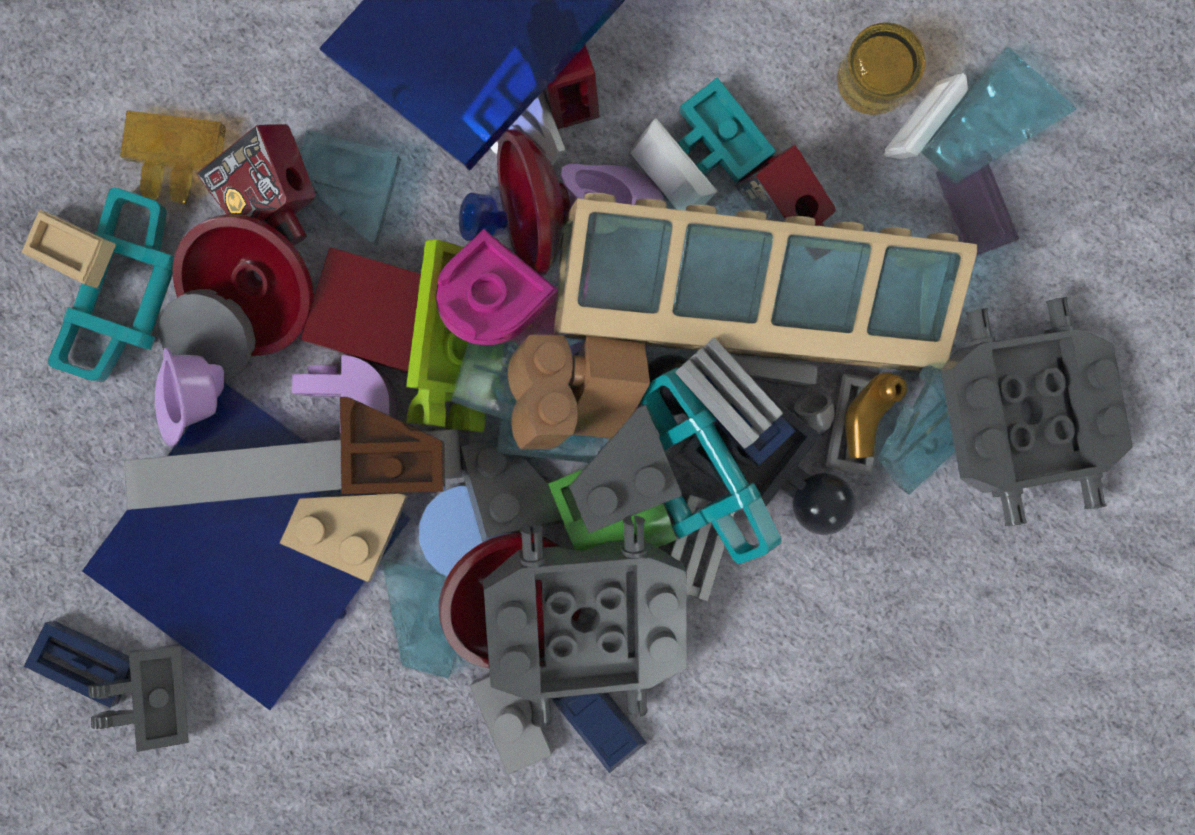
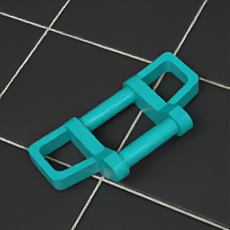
[48,187,174,382]
[640,367,782,564]

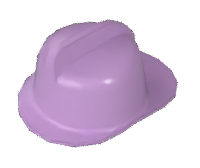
[560,164,664,235]
[155,348,224,446]

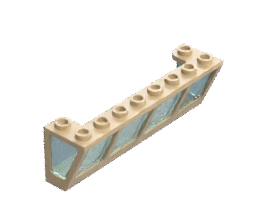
[554,193,977,372]

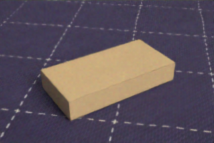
[22,209,116,288]

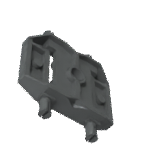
[941,297,1133,526]
[483,516,687,727]

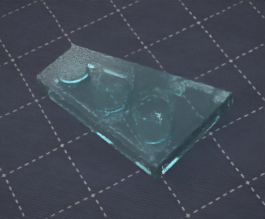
[920,46,1076,184]

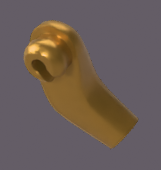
[845,372,908,458]

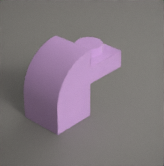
[292,355,398,419]

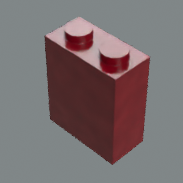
[301,247,421,373]

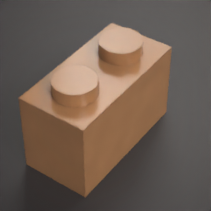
[568,336,650,438]

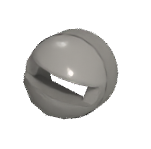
[794,392,835,433]

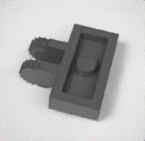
[88,644,189,752]

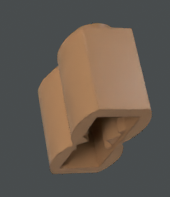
[508,335,578,449]

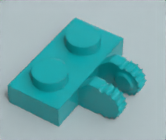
[677,77,776,184]

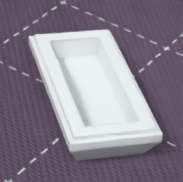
[884,73,968,159]
[630,118,718,211]

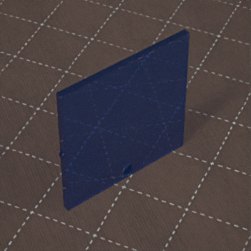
[319,0,625,171]
[82,382,412,710]

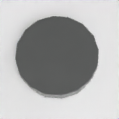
[158,289,256,383]

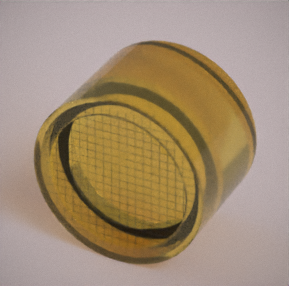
[837,22,925,115]

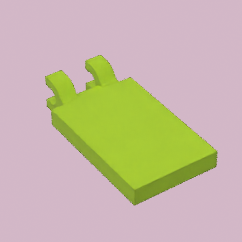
[406,239,504,432]

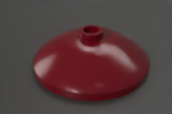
[497,128,570,277]
[173,214,313,356]
[439,533,581,669]

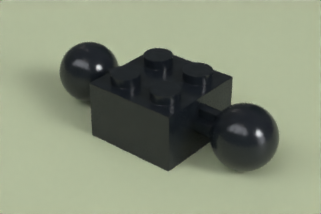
[648,354,855,535]

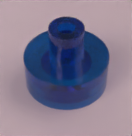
[459,193,508,241]

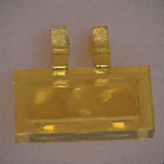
[120,110,226,203]

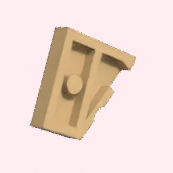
[280,493,409,582]

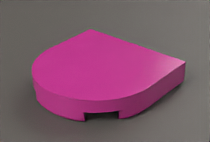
[436,229,558,345]

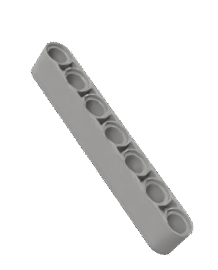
[124,429,462,510]

